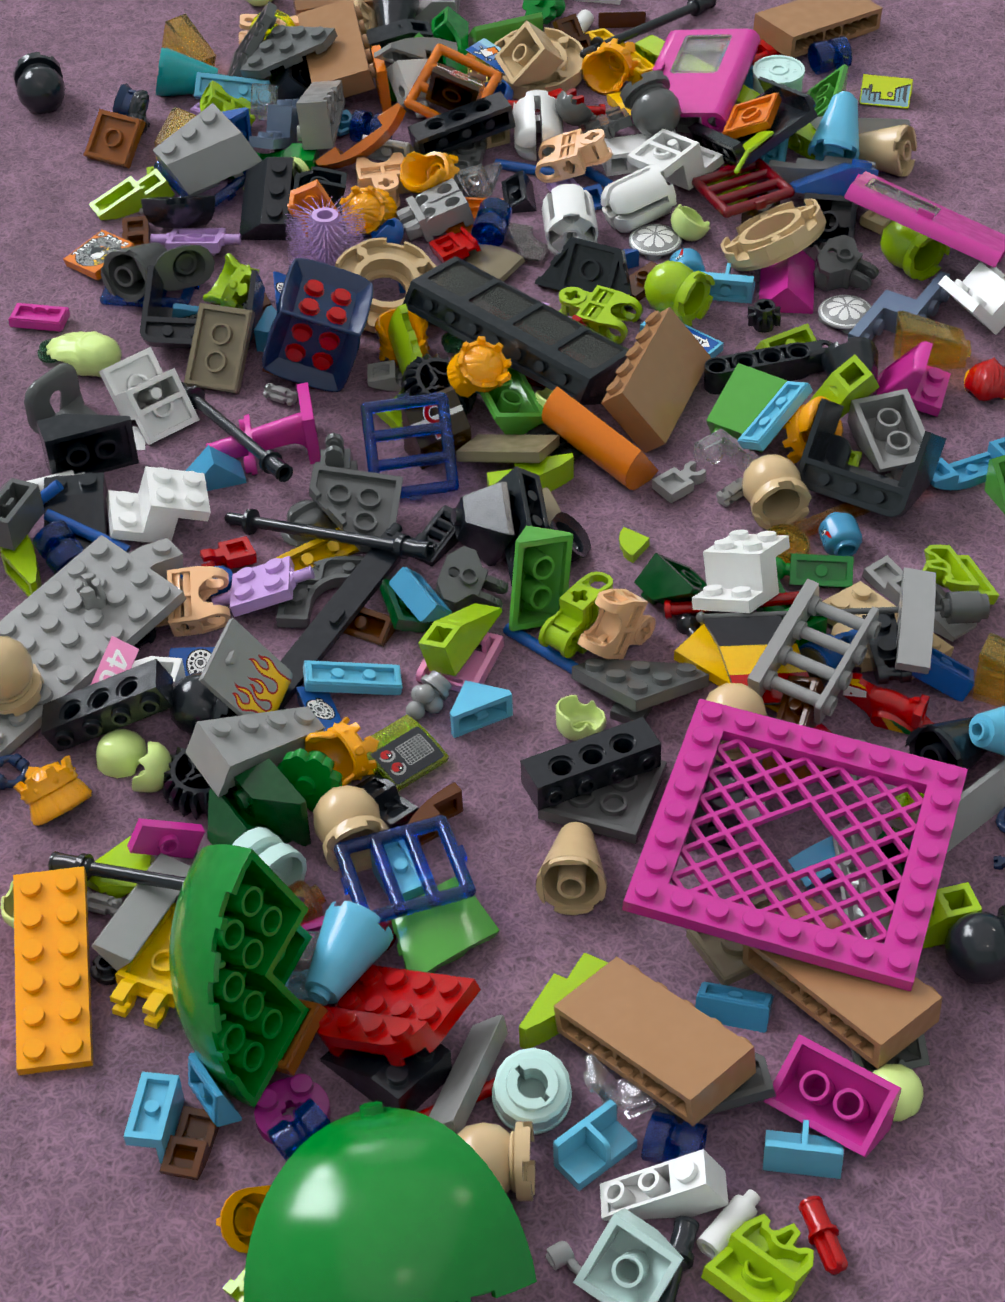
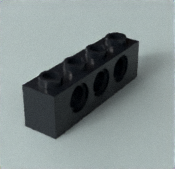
[407,91,516,155]
[497,466,550,586]
[41,659,173,751]
[520,717,661,811]

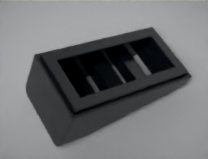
[415,505,459,567]

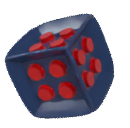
[262,258,374,392]

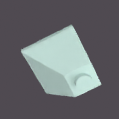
[573,1208,684,1302]

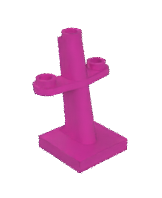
[206,382,321,476]

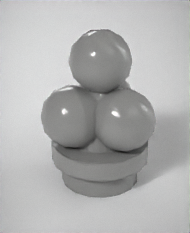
[406,670,452,721]

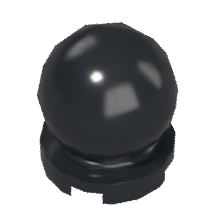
[13,52,66,114]
[169,673,238,735]
[945,905,1005,984]

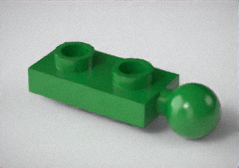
[776,553,854,588]

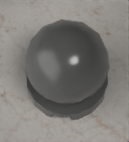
[620,70,682,137]

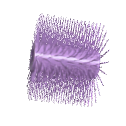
[285,195,366,268]

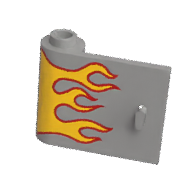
[199,618,293,716]

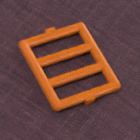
[404,43,502,118]

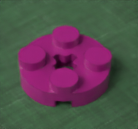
[254,1074,331,1149]

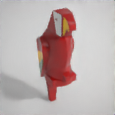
[843,673,933,734]

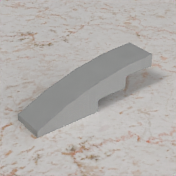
[374,37,458,63]
[767,155,876,183]
[862,555,977,642]
[895,567,936,674]

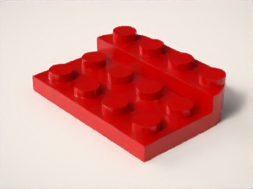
[317,965,481,1067]

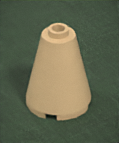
[859,124,917,177]
[536,822,607,915]

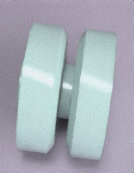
[232,827,307,895]

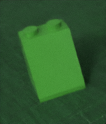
[706,363,787,452]

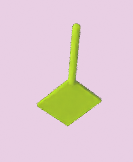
[734,131,774,174]

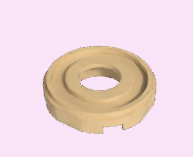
[489,27,583,100]
[721,199,826,271]
[335,237,441,333]

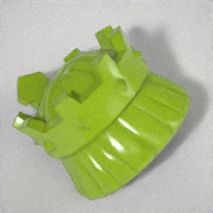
[203,253,260,309]

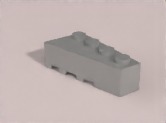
[296,80,345,150]
[186,706,325,797]

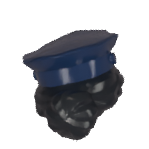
[113,83,150,135]

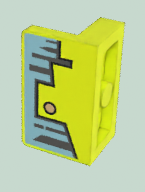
[859,74,913,109]

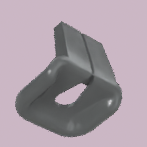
[24,363,99,434]

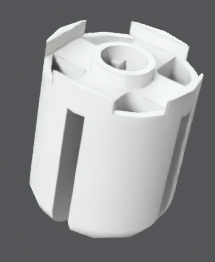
[512,90,563,161]
[601,164,677,233]
[542,183,598,255]

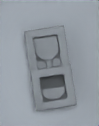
[367,360,402,391]

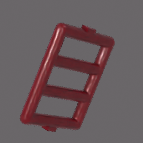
[692,158,795,218]

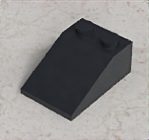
[37,414,139,475]
[43,472,108,563]
[320,1043,452,1111]

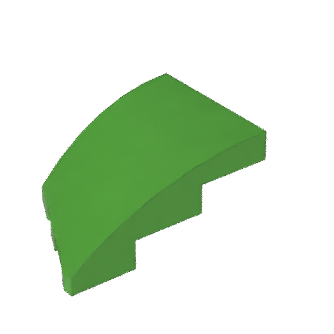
[391,874,500,973]

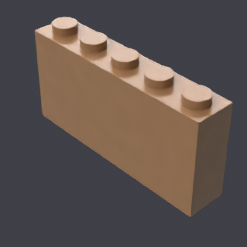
[297,0,377,98]
[753,0,883,58]
[601,307,711,453]
[742,898,943,1069]
[554,956,756,1126]

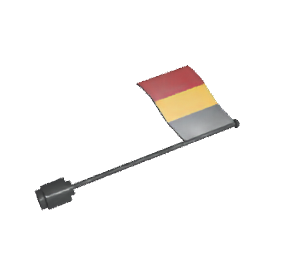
[696,591,990,705]

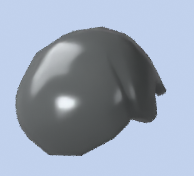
[555,90,594,126]

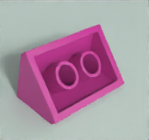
[759,250,815,314]
[763,1034,902,1158]

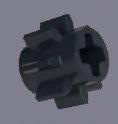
[747,299,781,333]

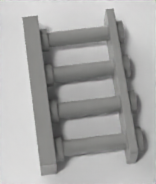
[748,579,882,724]

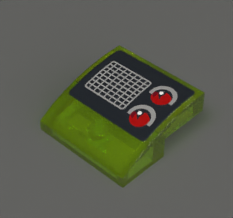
[363,714,449,792]

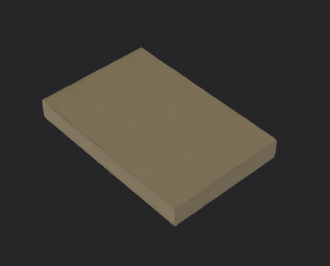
[184,303,255,394]
[456,434,560,463]
[686,889,785,986]

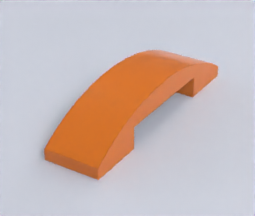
[315,103,406,169]

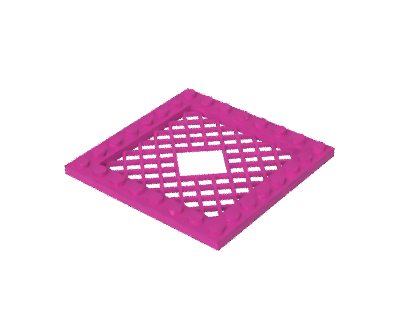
[622,698,968,991]

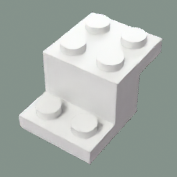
[627,129,724,190]
[938,261,1005,335]
[99,347,200,445]
[106,466,211,543]
[692,530,790,613]

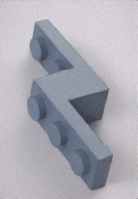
[249,99,299,149]
[848,271,950,340]

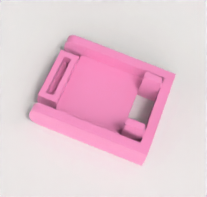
[416,632,504,692]

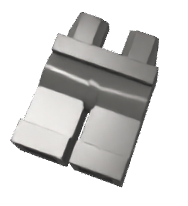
[396,178,475,242]

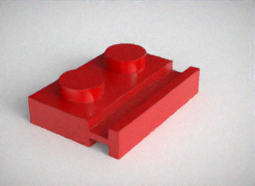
[428,226,481,263]

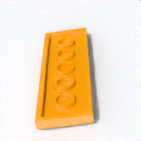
[13,866,93,1075]

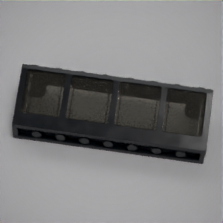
[402,256,629,405]

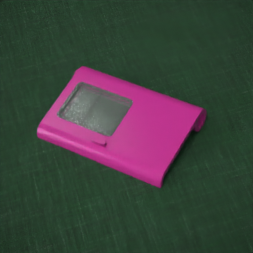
[631,29,761,133]
[844,171,1005,268]

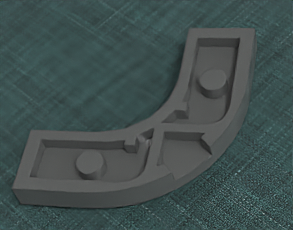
[276,556,365,628]

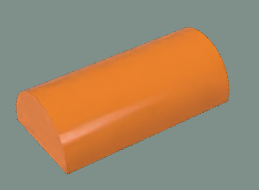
[542,386,659,490]

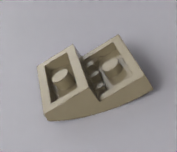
[448,244,525,282]

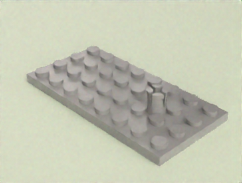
[0,535,186,757]

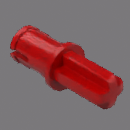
[798,1196,848,1275]

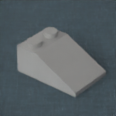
[847,389,925,473]

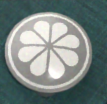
[629,224,682,261]
[818,295,872,334]

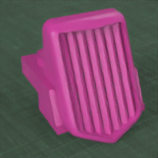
[877,341,951,417]

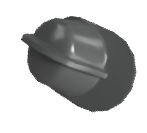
[154,245,215,291]
[281,499,338,547]

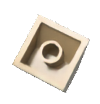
[494,20,564,87]

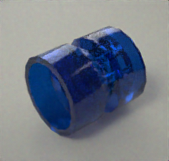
[808,36,852,75]
[349,109,393,143]
[471,197,512,246]
[32,520,84,575]
[266,1098,331,1162]
[641,1111,708,1164]

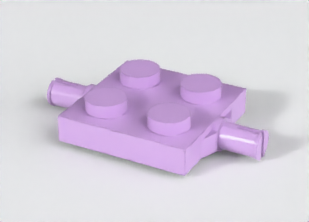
[150,228,241,256]
[211,556,315,617]

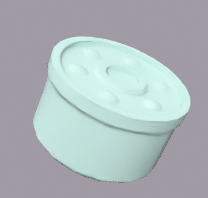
[752,55,805,94]
[492,1048,572,1135]

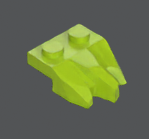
[923,545,999,605]
[701,1214,814,1302]

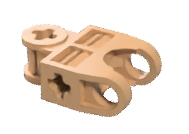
[535,128,613,183]
[356,152,410,208]
[156,566,231,637]
[577,589,656,659]

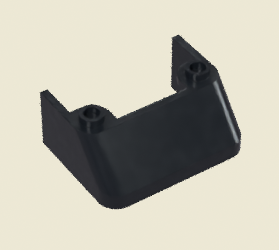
[140,265,265,348]
[798,398,947,518]

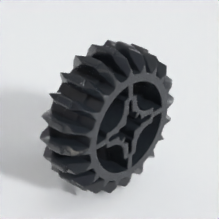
[400,353,477,416]
[162,742,236,820]

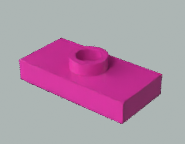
[8,303,70,332]
[127,818,205,859]

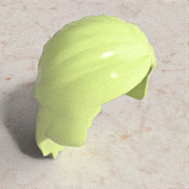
[46,331,122,377]

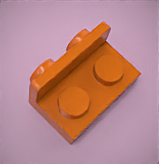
[287,179,343,241]

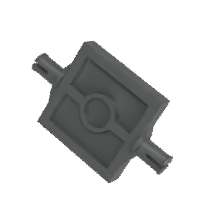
[578,106,633,139]

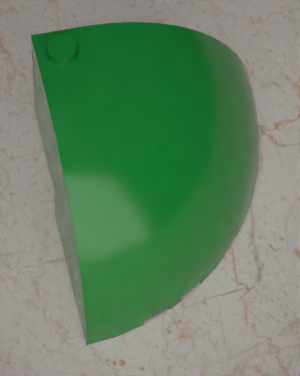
[169,844,312,1108]
[244,1101,537,1302]

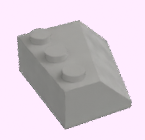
[153,103,262,196]

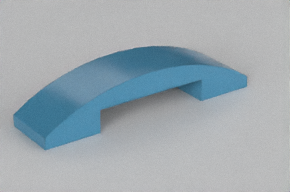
[931,437,1005,490]

